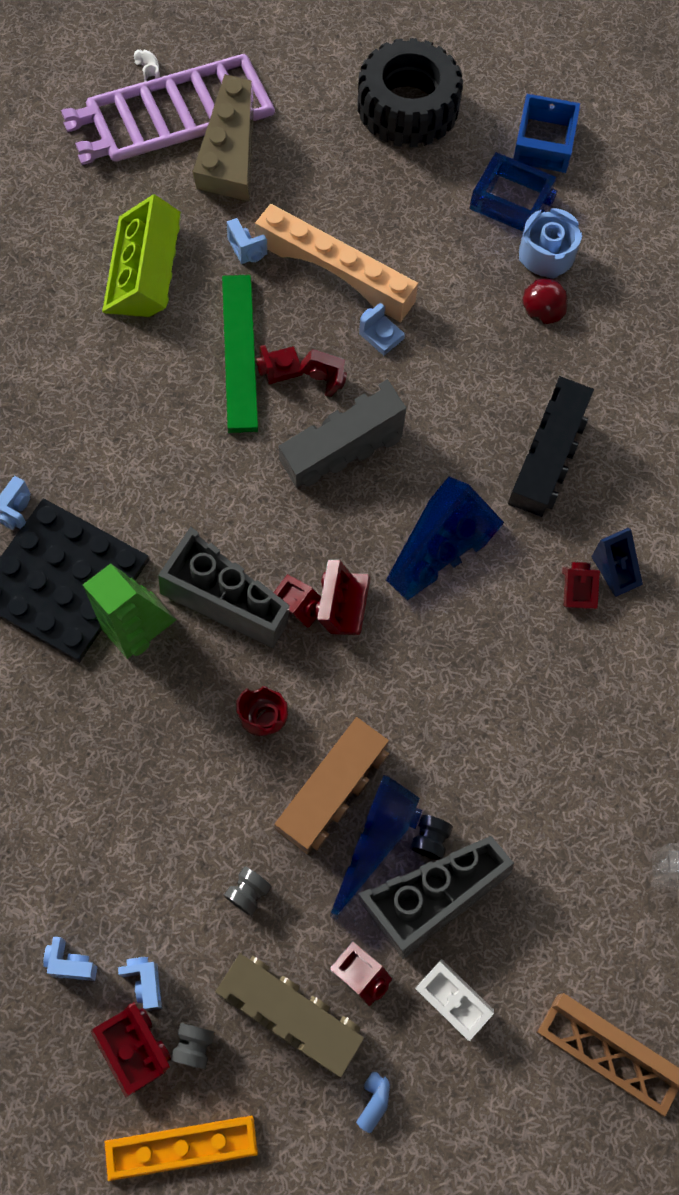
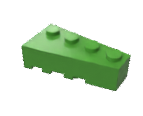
[83,564,177,659]

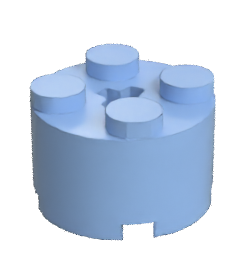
[519,208,582,279]

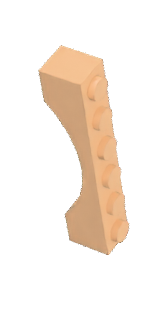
[255,203,418,322]

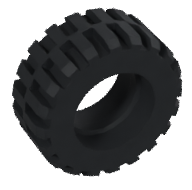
[357,38,463,148]

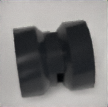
[410,815,453,860]

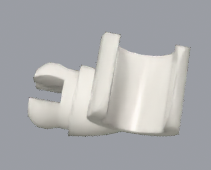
[134,49,160,82]

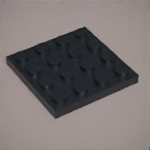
[0,498,150,663]

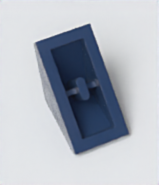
[591,528,643,597]

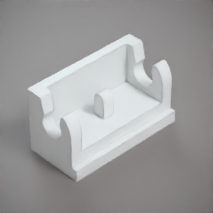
[415,959,494,1041]

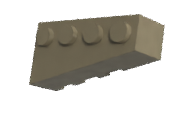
[193,74,254,202]
[215,953,364,1078]

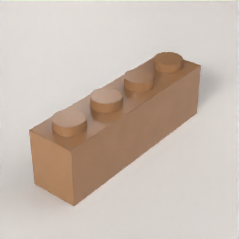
[274,717,390,855]

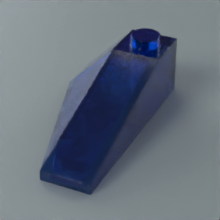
[385,476,504,600]
[330,775,423,920]

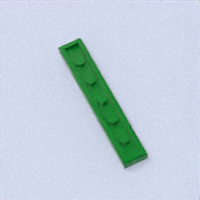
[222,275,258,433]

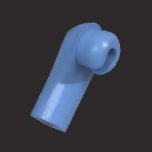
[356,1072,390,1133]

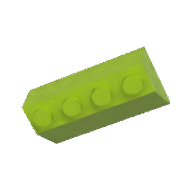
[102,194,181,317]

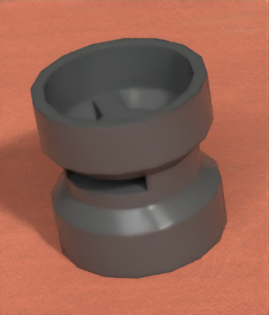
[224,866,272,916]
[170,1023,215,1070]

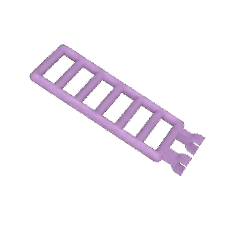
[61,54,275,165]

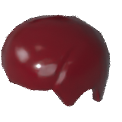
[522,279,568,324]
[236,686,288,736]

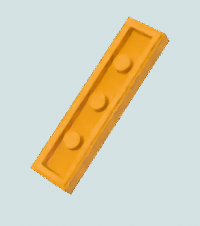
[105,1115,258,1181]

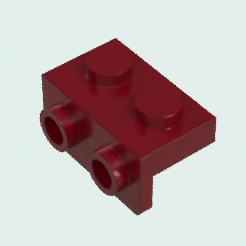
[316,560,370,635]
[91,1002,170,1098]

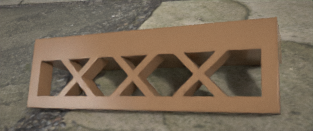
[537,993,679,1116]

